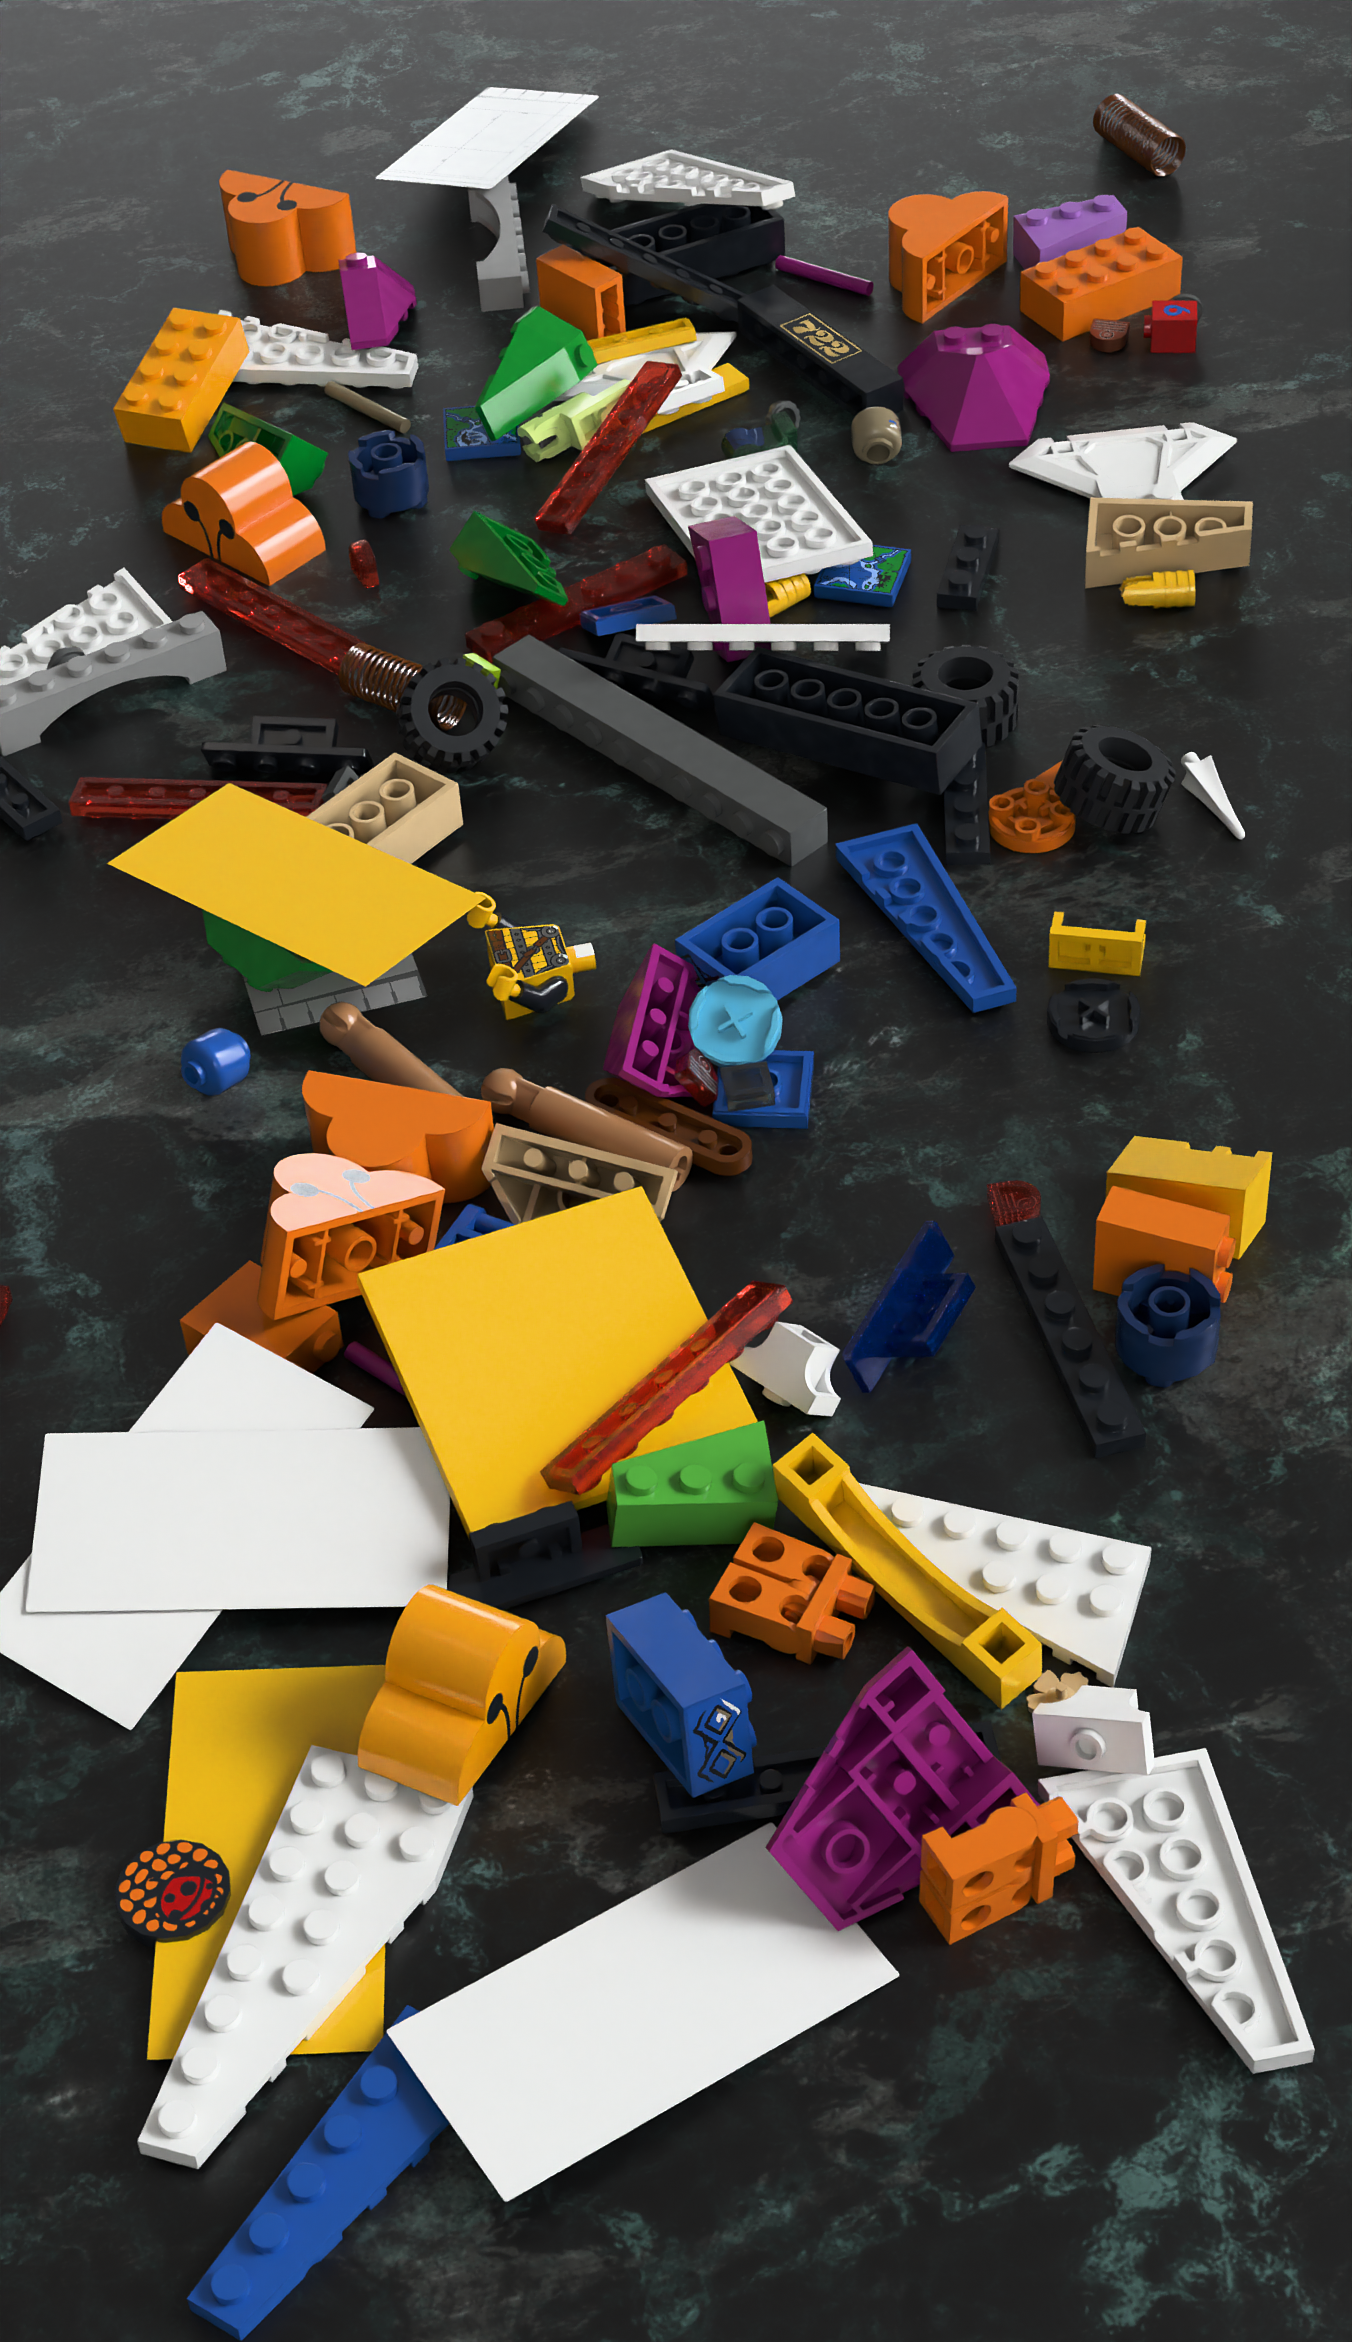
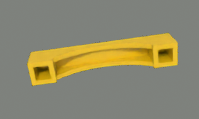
[773,1433,1042,1710]

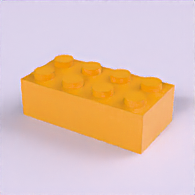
[113,308,249,453]

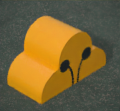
[358,1584,566,1806]

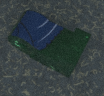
[721,411,798,460]

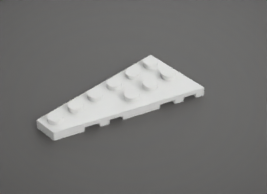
[0,568,172,685]
[636,624,890,651]
[859,1483,1151,1688]
[1038,1748,1315,2074]

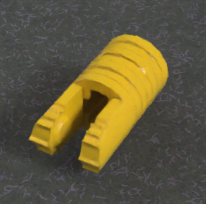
[1119,570,1195,609]
[765,573,811,618]

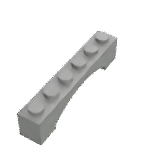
[468,175,530,312]
[0,611,227,757]

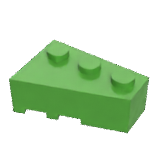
[606,1420,778,1547]

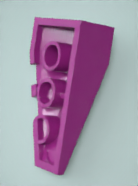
[338,253,417,350]

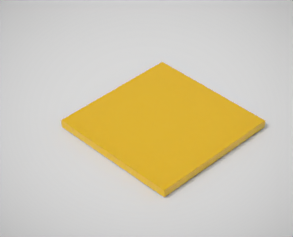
[357,1186,758,1540]

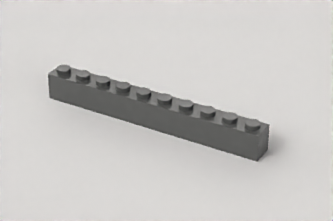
[493,635,828,867]

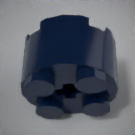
[348,430,429,518]
[1115,1264,1221,1388]

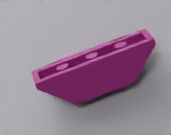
[603,943,708,1097]

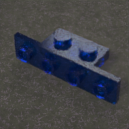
[842,1221,976,1393]

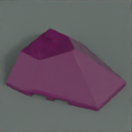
[897,324,1050,452]
[765,1646,1039,1931]

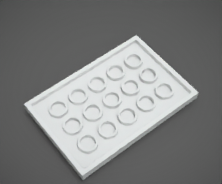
[645,445,873,583]

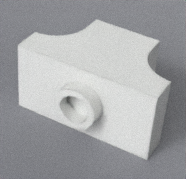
[729,1322,841,1417]
[1032,1685,1155,1775]

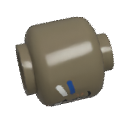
[851,406,902,465]

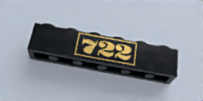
[737,285,905,417]

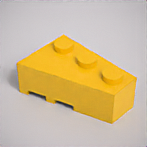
[1105,1136,1272,1260]

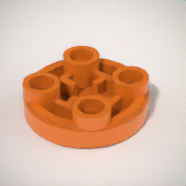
[988,778,1076,853]

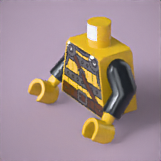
[467,892,596,1020]

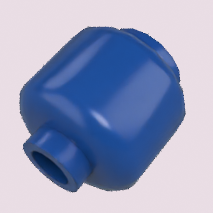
[181,1028,251,1096]

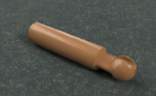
[320,1001,464,1097]
[481,1068,693,1192]

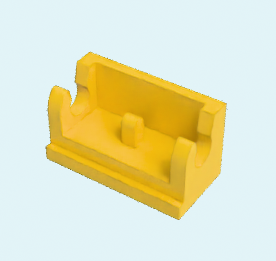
[1048,911,1146,976]

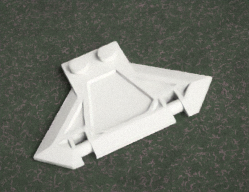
[553,332,737,415]
[1009,422,1237,500]

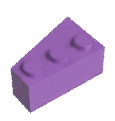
[1013,195,1127,270]

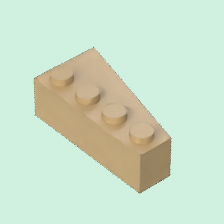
[1085,498,1253,589]

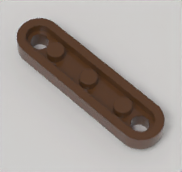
[585,1078,753,1176]

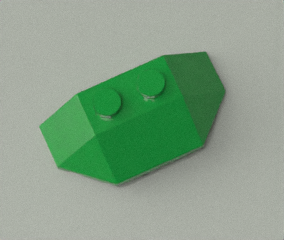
[202,909,333,992]

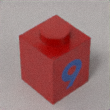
[1143,300,1197,353]

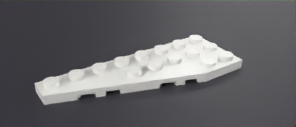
[580,150,795,210]
[138,1745,473,2169]

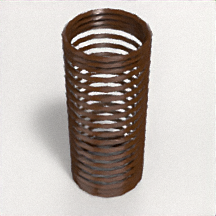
[1093,94,1186,177]
[339,643,466,731]

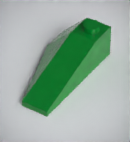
[474,306,598,441]
[208,402,328,496]
[449,511,568,606]

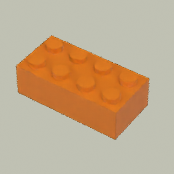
[1020,227,1182,342]

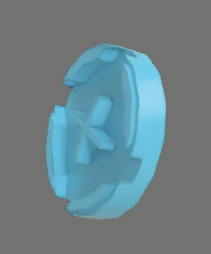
[688,975,783,1069]

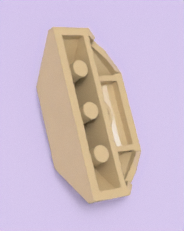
[481,1123,678,1225]

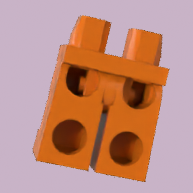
[709,1522,876,1665]
[919,1793,1079,1945]

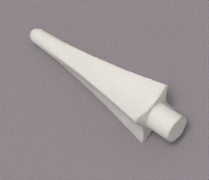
[1181,752,1245,840]

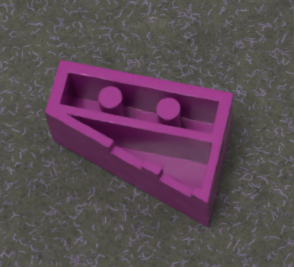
[688,516,771,662]

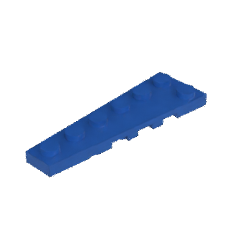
[835,823,1017,1013]
[187,2005,450,2341]

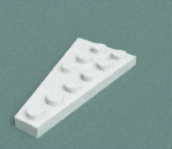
[218,310,418,389]

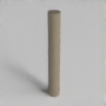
[325,381,411,433]

